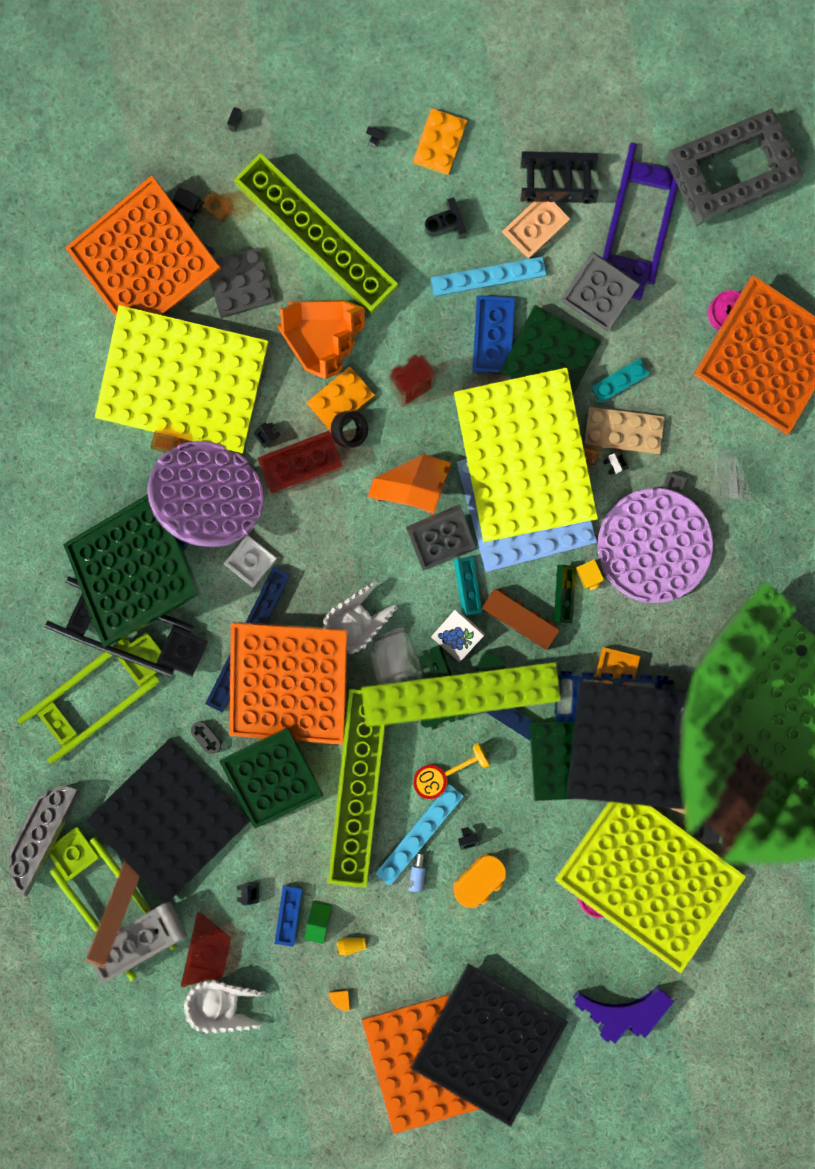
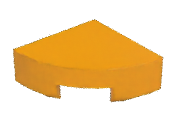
[329,990,350,1011]

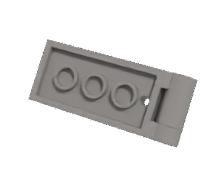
[85,901,188,984]

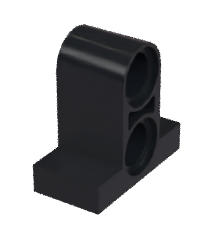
[425,197,467,240]

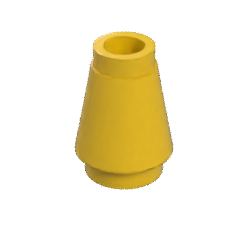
[337,937,366,957]

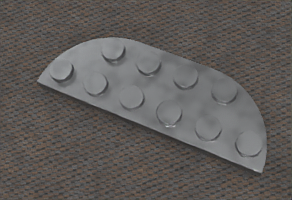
[9,786,81,896]

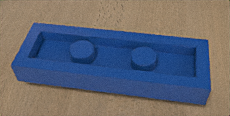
[274,885,302,947]

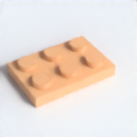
[502,202,570,259]

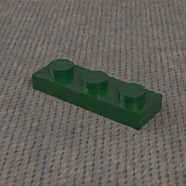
[554,565,576,623]

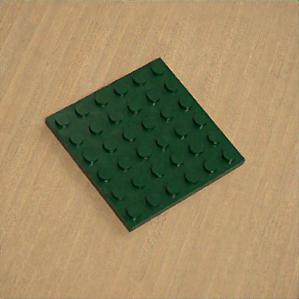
[63,494,201,647]

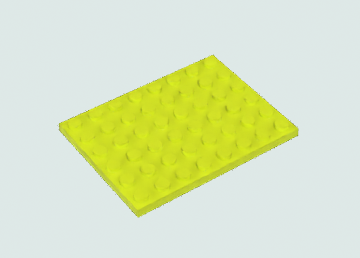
[95,305,269,453]
[454,368,598,542]
[554,802,746,973]

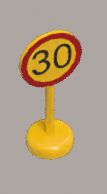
[413,742,491,800]

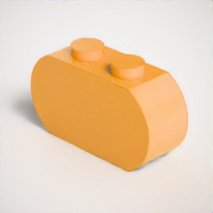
[454,854,506,908]

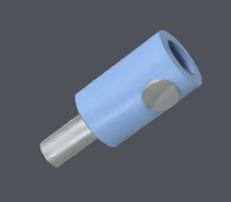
[409,853,426,892]

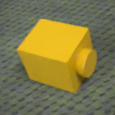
[575,559,604,590]

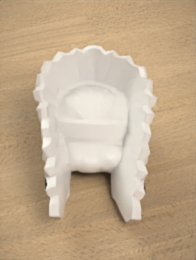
[322,580,398,654]
[184,980,265,1034]

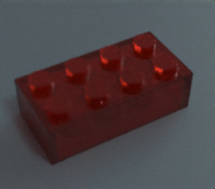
[389,354,435,407]
[257,431,344,496]

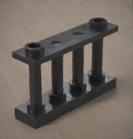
[520,151,599,204]

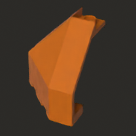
[276,300,365,379]
[368,454,451,515]

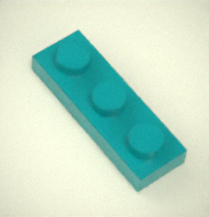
[590,358,649,404]
[453,556,483,616]

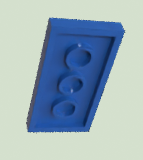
[472,296,515,374]

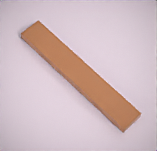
[85,860,140,968]

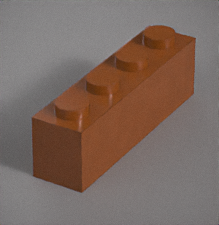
[482,588,559,650]

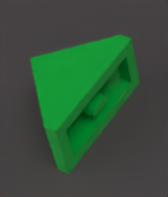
[304,901,332,944]

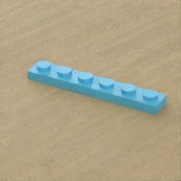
[431,257,546,297]
[375,784,464,885]

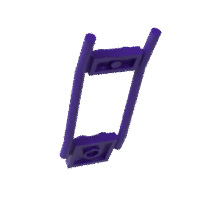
[602,143,678,300]

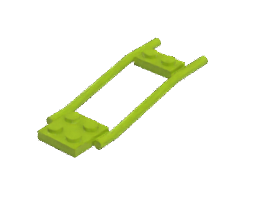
[17,632,161,765]
[49,827,177,982]

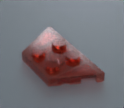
[181,912,231,988]

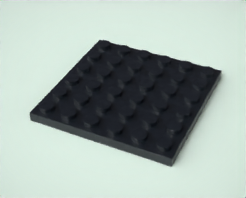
[566,681,690,810]
[85,738,250,902]
[409,963,568,1127]

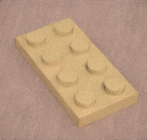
[584,407,665,455]

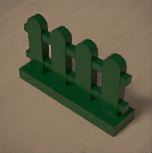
[399,645,468,730]

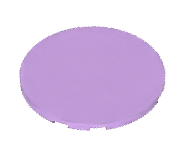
[148,441,264,547]
[597,488,713,603]

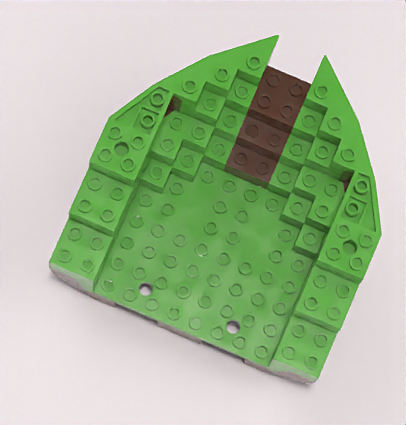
[680,582,815,863]

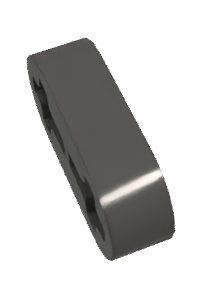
[191,722,221,754]

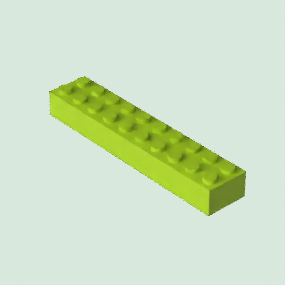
[234,152,398,316]
[361,662,561,727]
[328,688,385,888]

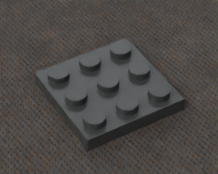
[209,247,275,318]
[561,252,641,332]
[406,504,476,571]

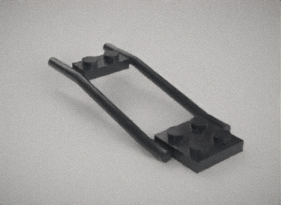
[45,576,208,678]

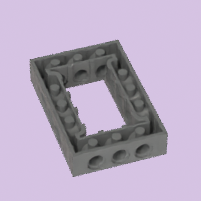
[665,108,804,226]

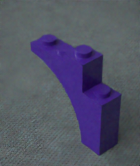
[573,985,674,1044]

